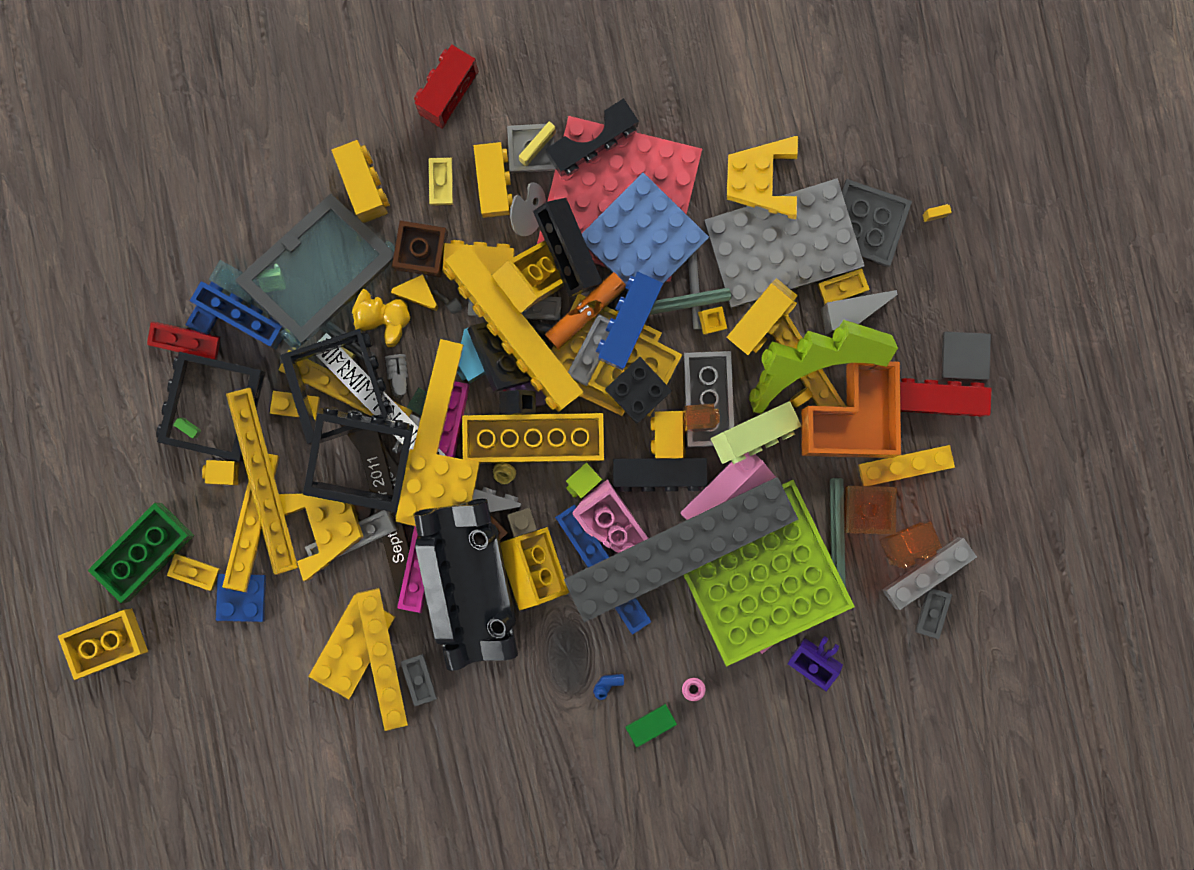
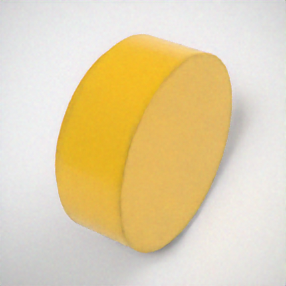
[789,387,812,408]

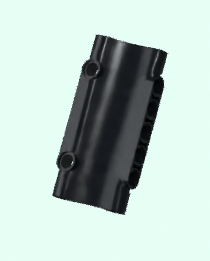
[414,498,518,671]

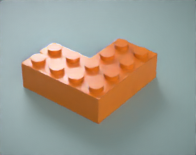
[801,362,901,458]

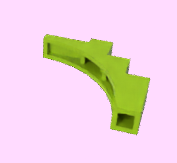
[749,320,898,414]

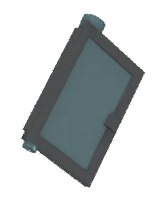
[235,194,395,350]

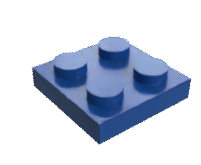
[216,574,266,622]

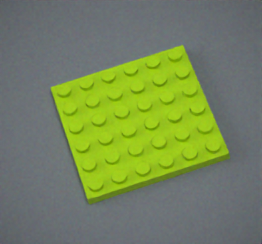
[684,480,855,667]

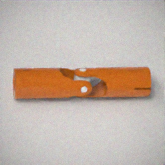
[544,272,626,350]

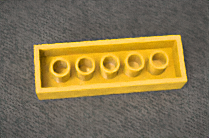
[462,413,604,463]

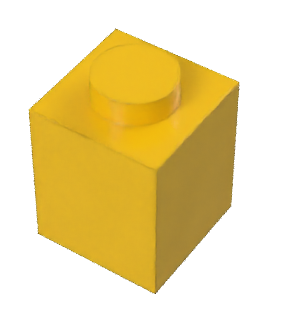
[202,460,239,485]

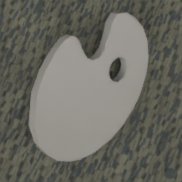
[510,182,546,236]

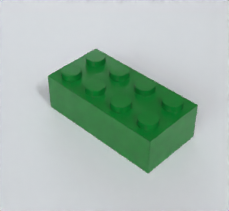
[87,503,195,603]

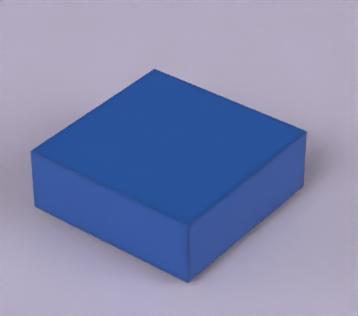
[185,305,218,334]

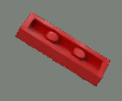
[147,321,221,360]

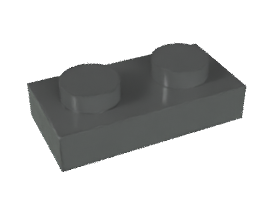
[915,588,952,639]
[400,654,438,707]

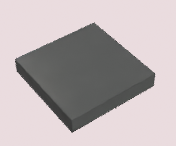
[941,332,991,380]

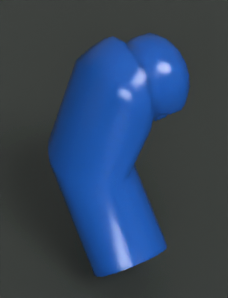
[593,674,624,700]

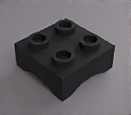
[605,357,672,424]

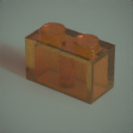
[682,403,720,433]

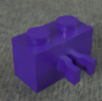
[788,636,843,692]

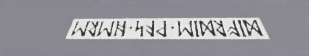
[316,333,446,456]

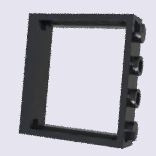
[280,329,393,445]
[156,352,266,462]
[303,406,414,513]

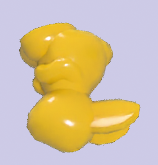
[351,288,411,347]

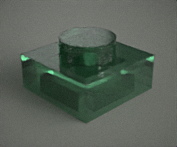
[407,387,427,416]

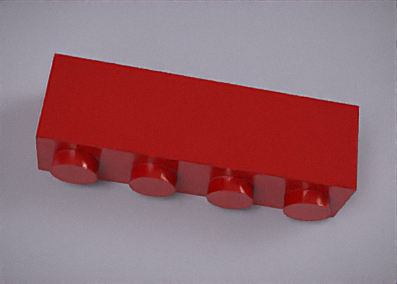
[900,378,992,417]

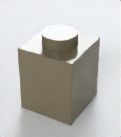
[507,508,538,537]

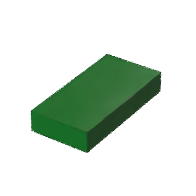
[625,703,677,748]

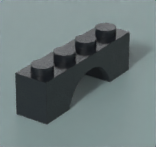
[546,98,639,176]

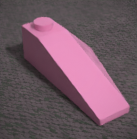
[680,452,776,520]
[572,479,649,553]

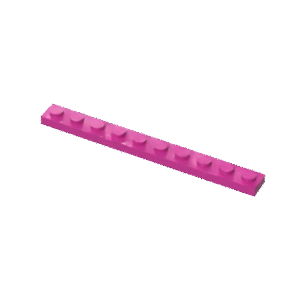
[397,381,470,613]

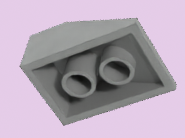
[821,290,898,338]

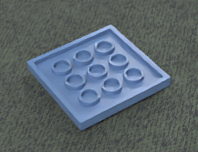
[582,173,709,284]

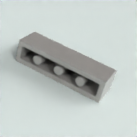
[882,537,977,610]

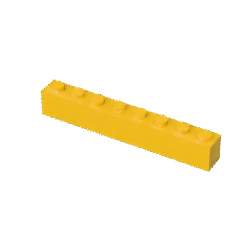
[443,244,583,412]

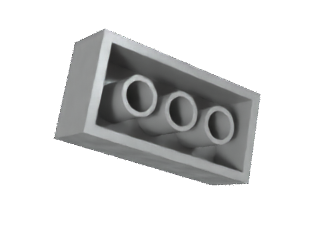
[683,351,734,448]

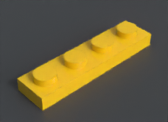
[858,445,955,487]

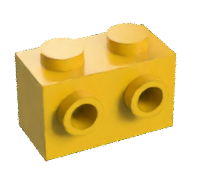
[651,411,686,458]

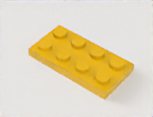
[308,594,396,699]

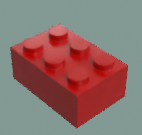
[414,44,479,129]

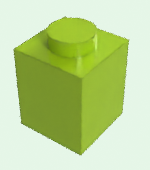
[566,462,602,499]

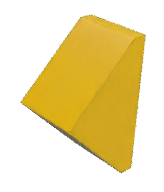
[391,274,438,311]

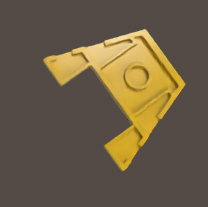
[727,136,798,219]
[279,493,363,581]

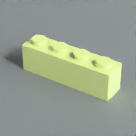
[710,401,802,464]

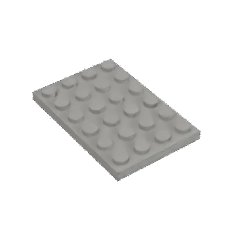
[704,178,865,308]

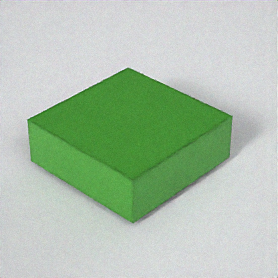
[173,418,202,439]

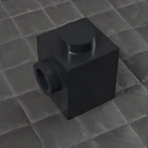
[499,390,536,415]

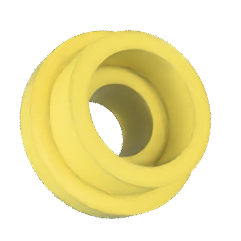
[493,462,516,484]

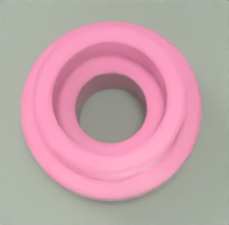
[682,678,705,701]

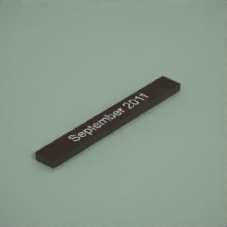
[354,416,410,601]

